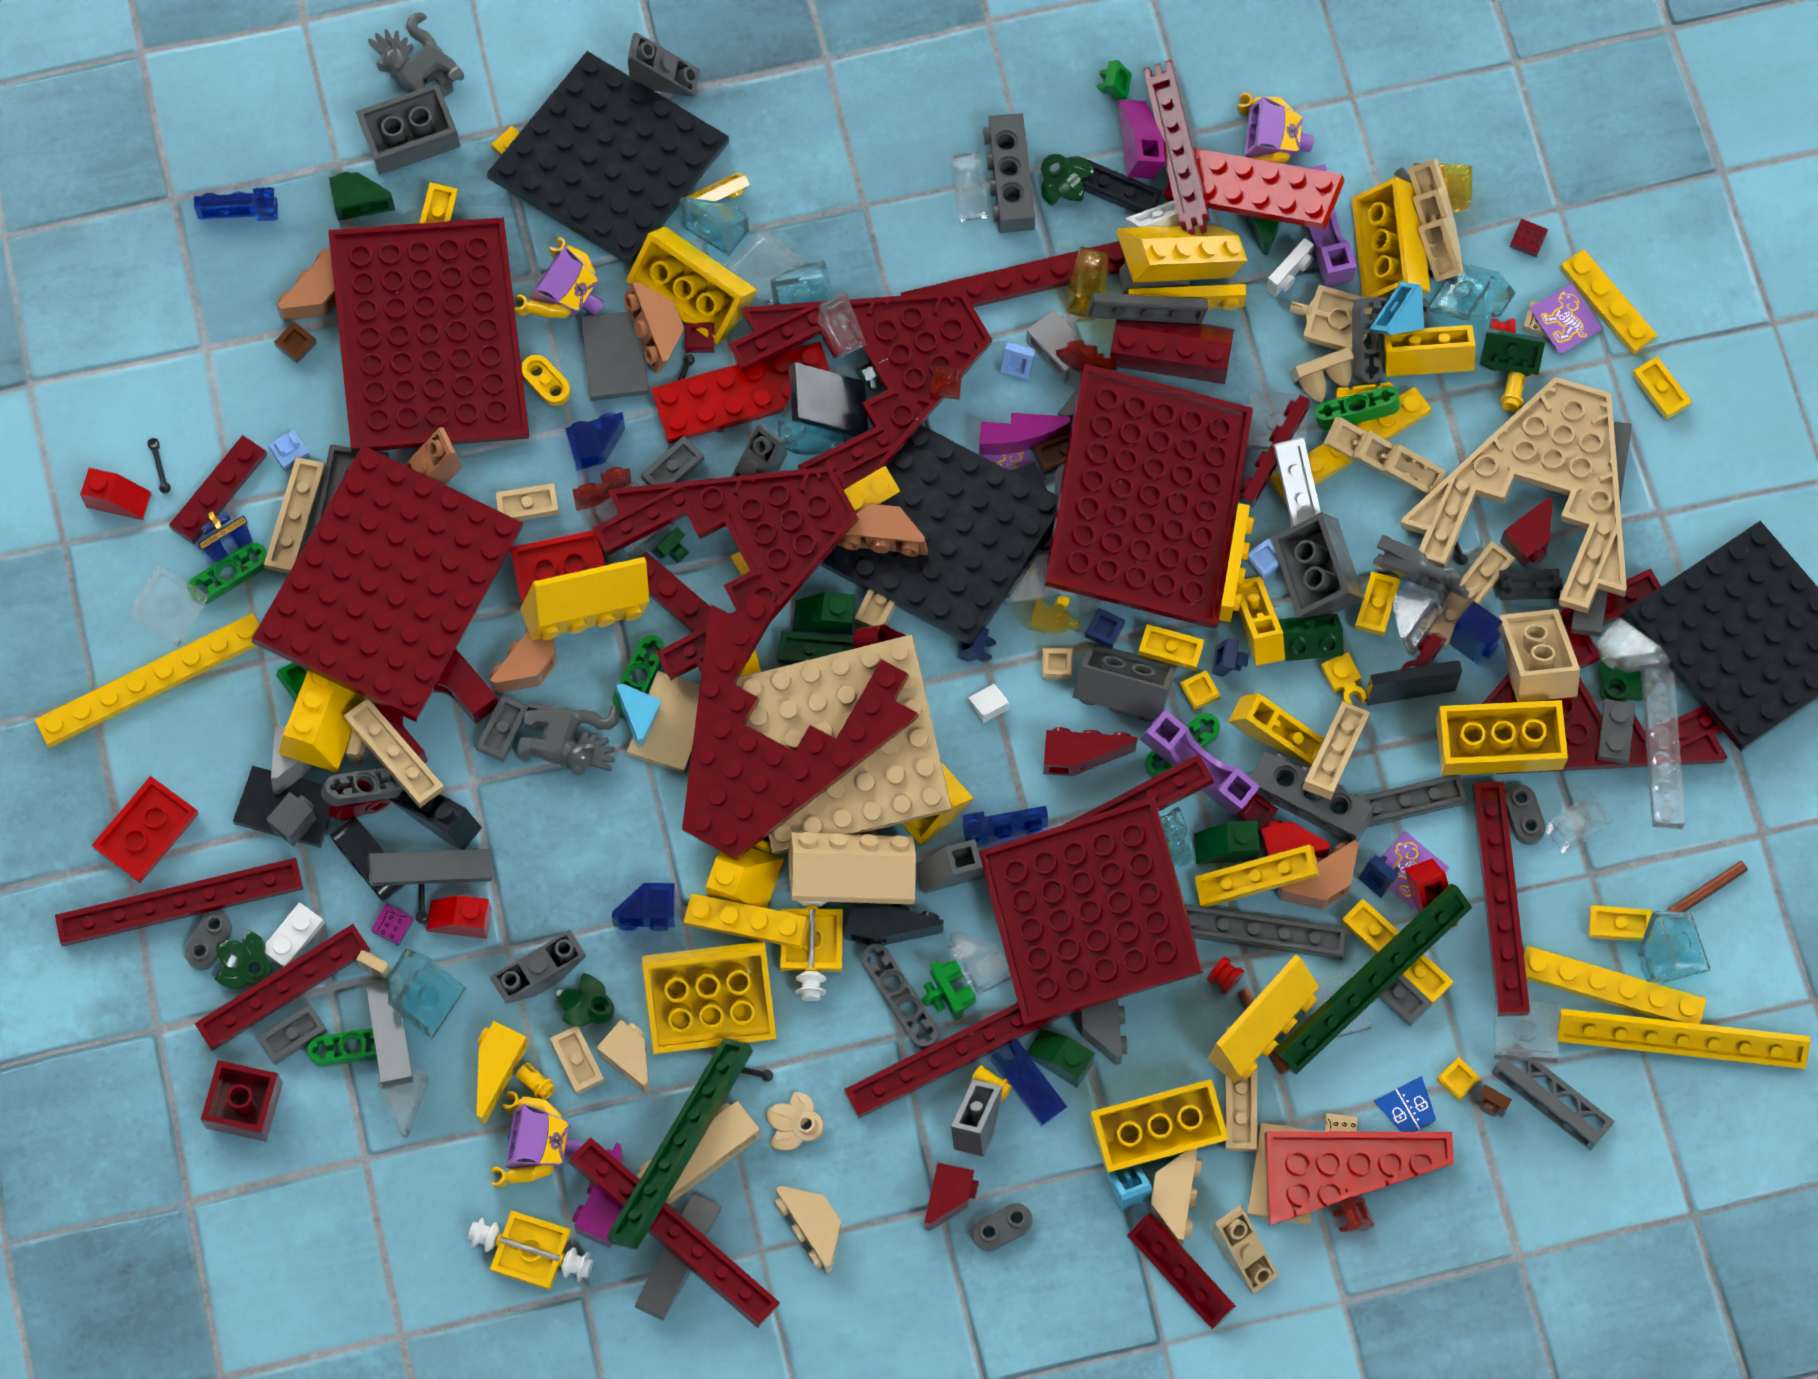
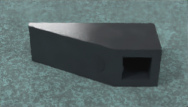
[390,790,482,850]
[845,903,944,946]

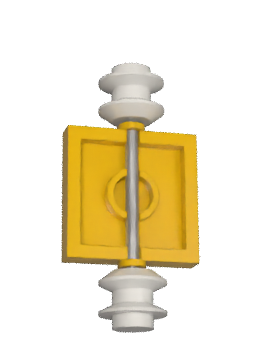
[780,901,843,1001]
[468,1210,593,1291]

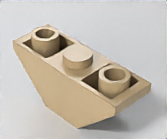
[1150,1149,1202,1246]
[774,1186,842,1274]
[1212,1205,1278,1294]

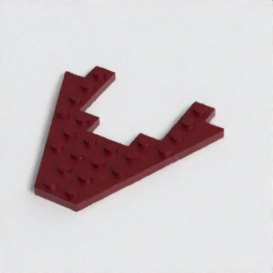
[728,291,992,490]
[593,466,859,681]
[1482,568,1728,774]
[682,591,919,860]

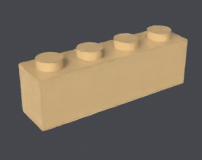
[637,1101,761,1205]

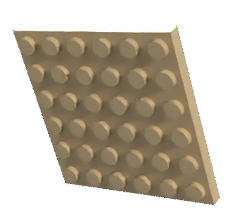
[736,635,952,855]

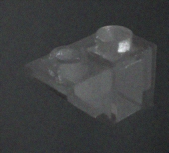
[948,931,1011,995]

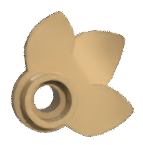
[766,1092,824,1151]

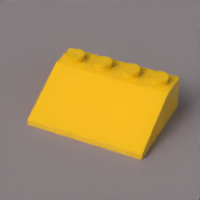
[642,941,777,1054]

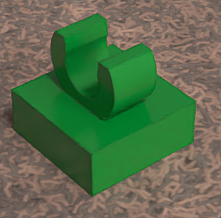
[1096,60,1132,100]

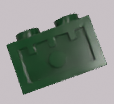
[1480,328,1545,376]
[1278,614,1344,661]

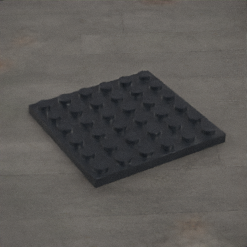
[487,51,729,266]
[821,425,1059,646]
[1624,520,1818,752]

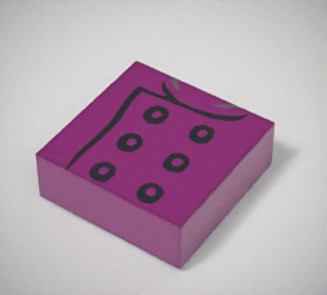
[371,904,414,946]

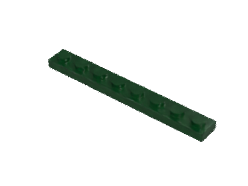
[1275,883,1472,1075]
[607,1038,753,1250]

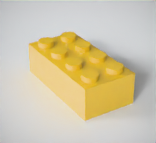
[1436,700,1568,776]

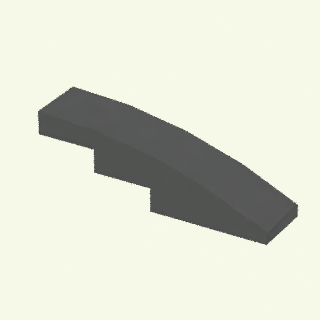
[635,1193,722,1320]

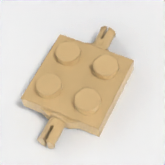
[1289,285,1384,351]

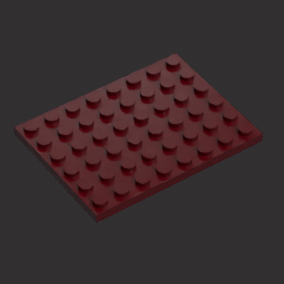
[328,217,529,453]
[1043,364,1253,629]
[252,445,523,722]

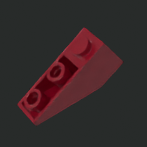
[1043,727,1137,776]

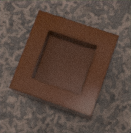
[274,322,317,363]
[1475,1084,1512,1118]

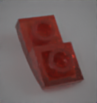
[1056,340,1117,373]
[572,467,632,511]

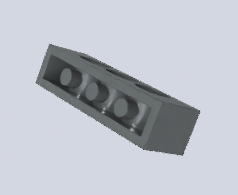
[983,113,1035,233]
[1250,751,1374,843]

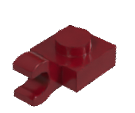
[1402,632,1447,669]

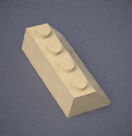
[788,832,916,904]

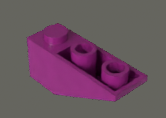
[1118,99,1166,179]
[572,1142,623,1248]

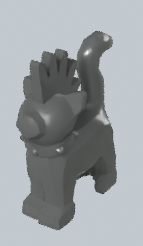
[368,13,464,97]
[1373,535,1469,602]
[517,703,621,775]

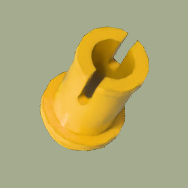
[1500,372,1526,412]
[515,1062,556,1100]
[971,1065,1012,1102]

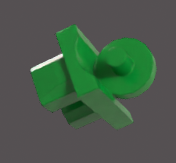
[921,960,976,1021]

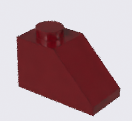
[1500,497,1553,568]
[924,1162,979,1231]

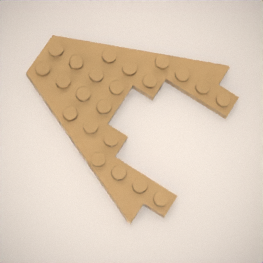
[1401,377,1627,614]

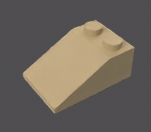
[1499,609,1580,702]

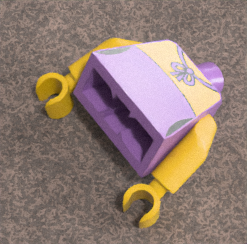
[1237,92,1314,164]
[514,237,605,319]
[490,1091,583,1188]

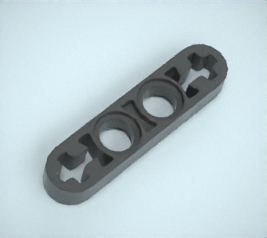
[862,944,939,1050]

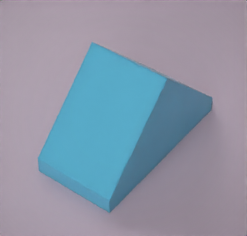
[1369,282,1424,335]
[616,683,661,748]
[1103,1165,1152,1210]

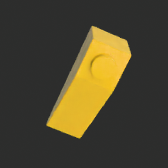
[1236,576,1285,666]
[1228,693,1324,767]
[476,1021,529,1126]

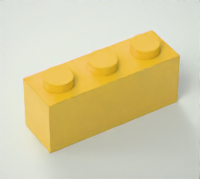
[1383,325,1476,377]

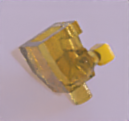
[1028,595,1080,634]

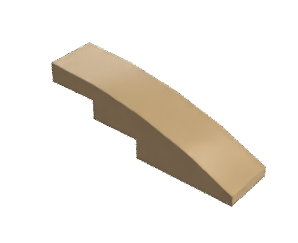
[1407,158,1464,282]
[1324,417,1446,495]

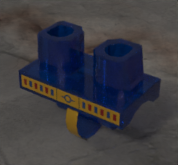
[198,511,253,563]

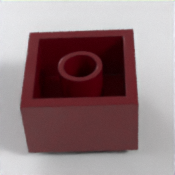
[201,1060,283,1142]

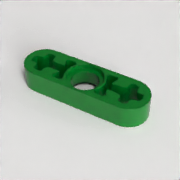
[1315,386,1401,430]
[188,543,267,604]
[612,635,665,718]
[1145,713,1220,778]
[307,1028,377,1067]

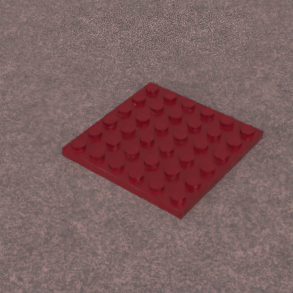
[979,797,1204,1027]

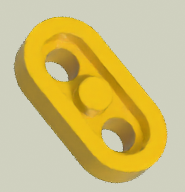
[521,355,571,406]

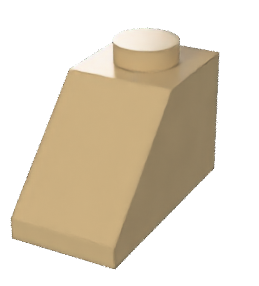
[597,1020,650,1094]

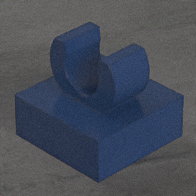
[1085,608,1125,649]
[957,628,996,662]
[1212,638,1249,677]
[1358,855,1400,898]

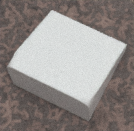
[968,684,1009,724]

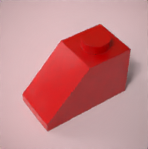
[80,468,152,520]
[1259,820,1330,858]
[1404,858,1458,927]
[426,895,492,939]

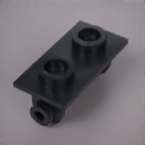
[1499,569,1563,600]

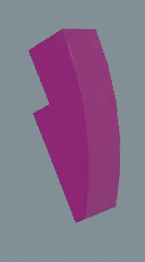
[979,413,1071,455]

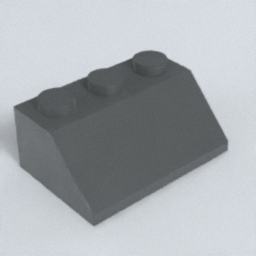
[356,83,460,175]
[1271,512,1365,618]
[1072,642,1177,721]

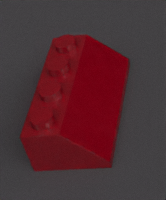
[1109,319,1234,384]

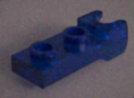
[194,187,278,221]
[962,806,1048,845]
[990,1039,1067,1127]

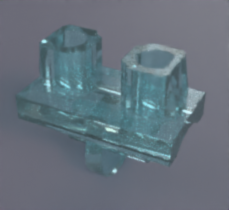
[1161,807,1196,867]

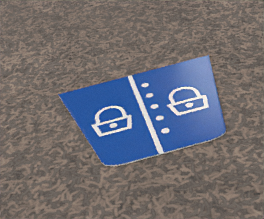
[1373,1076,1436,1132]

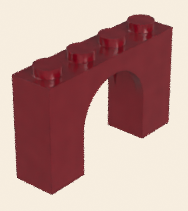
[372,649,498,763]

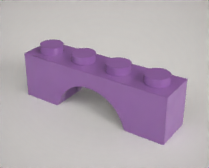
[1307,164,1357,287]
[1139,710,1260,816]

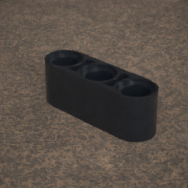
[330,817,405,902]

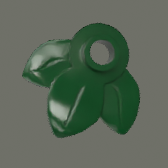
[1041,154,1095,206]
[1599,654,1657,702]
[215,930,272,989]
[556,973,615,1027]

